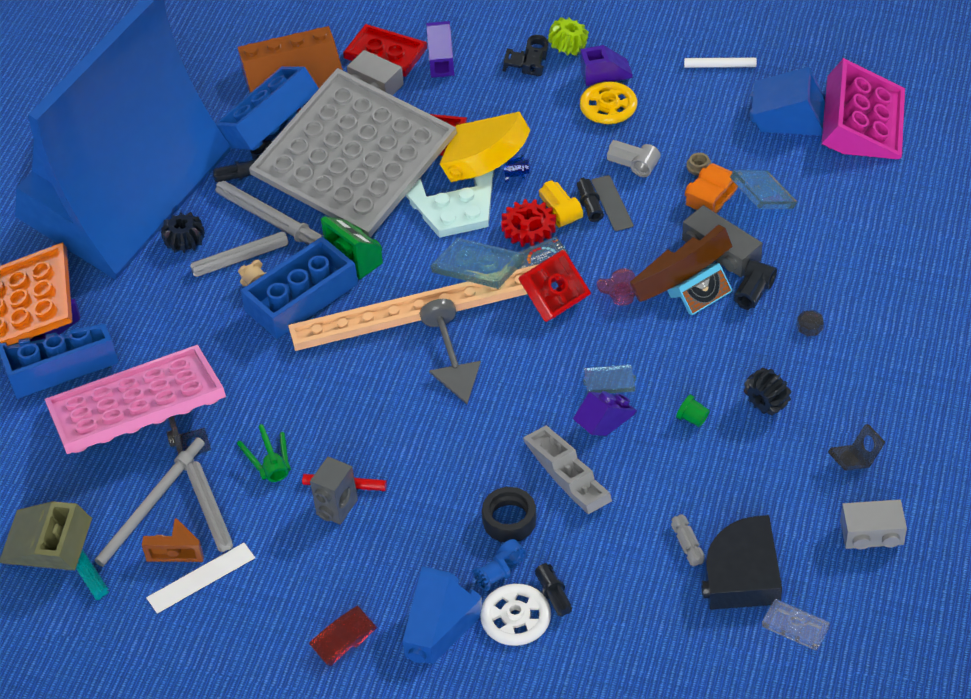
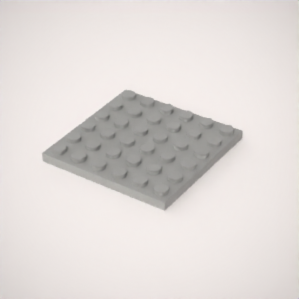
[249,68,457,237]

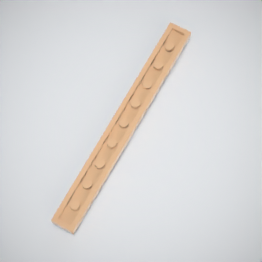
[288,264,539,351]

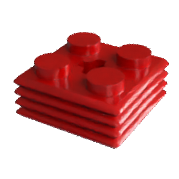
[518,250,591,322]

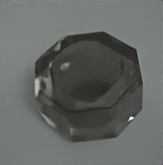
[797,310,824,336]

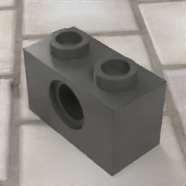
[310,456,358,525]

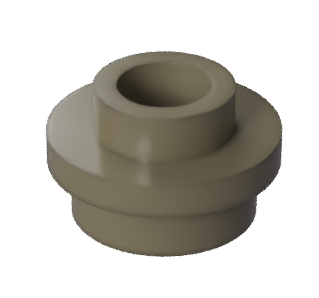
[687,153,712,176]

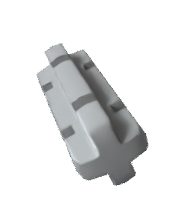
[671,514,705,566]

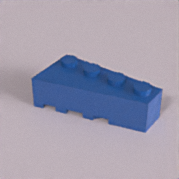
[0,324,119,399]

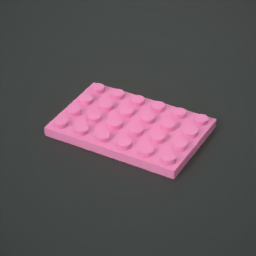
[45,345,226,454]

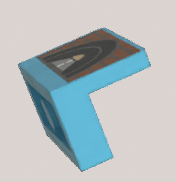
[667,263,732,315]

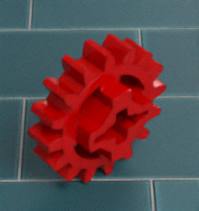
[501,199,556,247]

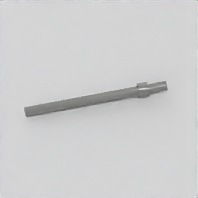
[95,437,205,567]

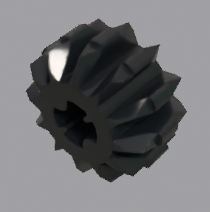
[161,211,205,254]
[744,367,791,416]

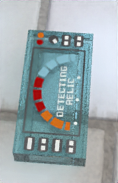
[511,236,569,269]

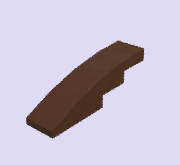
[630,224,733,302]

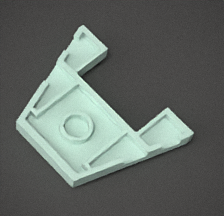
[405,170,494,238]

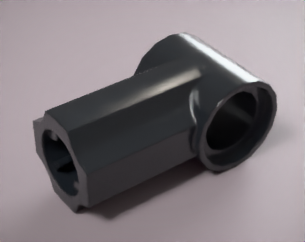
[734,259,777,310]

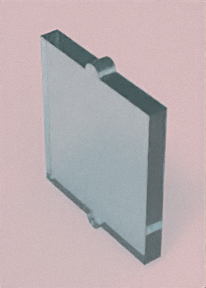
[583,365,636,395]

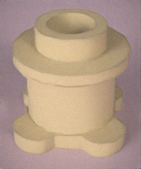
[238,260,266,286]

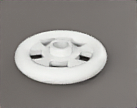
[480,584,551,646]

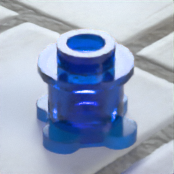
[504,154,530,183]

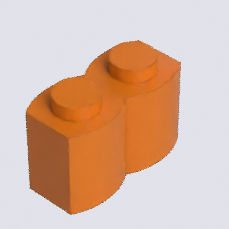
[685,163,739,214]

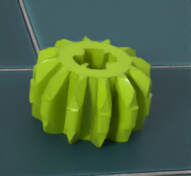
[548,17,589,56]

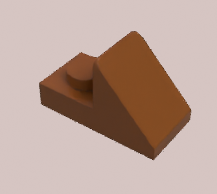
[142,518,204,562]

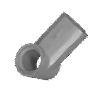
[607,140,661,177]

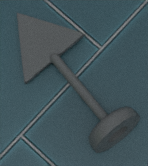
[419,299,481,404]

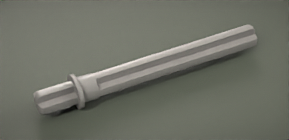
[215,181,322,245]

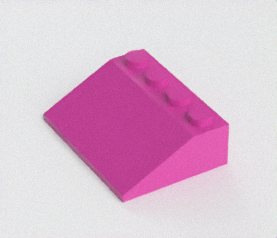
[822,58,905,159]

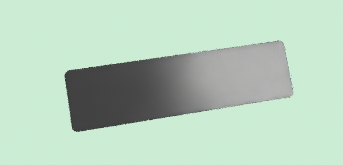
[591,175,634,231]

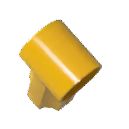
[539,180,583,228]

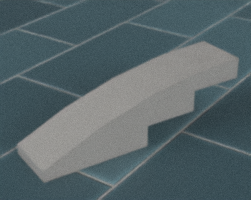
[523,425,612,514]

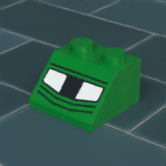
[321,216,383,280]

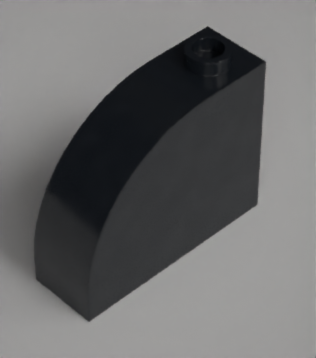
[701,515,782,610]

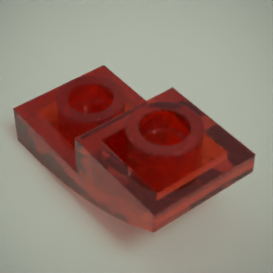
[309,605,378,667]

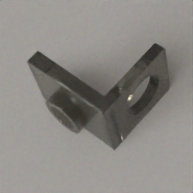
[166,416,211,455]
[828,424,885,471]

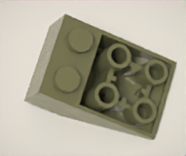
[0,501,92,571]

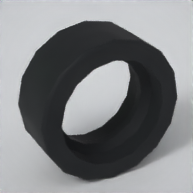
[482,487,537,542]

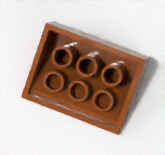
[238,26,343,93]

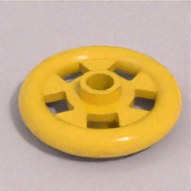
[580,81,638,124]

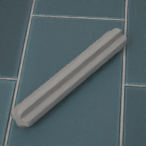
[190,231,288,277]
[186,461,233,552]

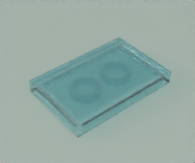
[431,238,524,289]

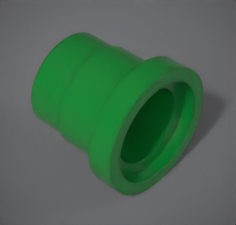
[676,394,710,428]

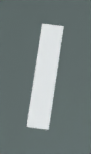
[146,543,255,613]

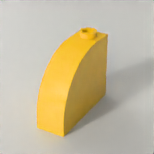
[440,111,530,182]

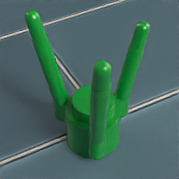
[237,424,291,482]

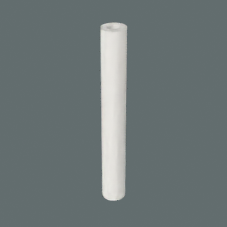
[684,58,756,68]

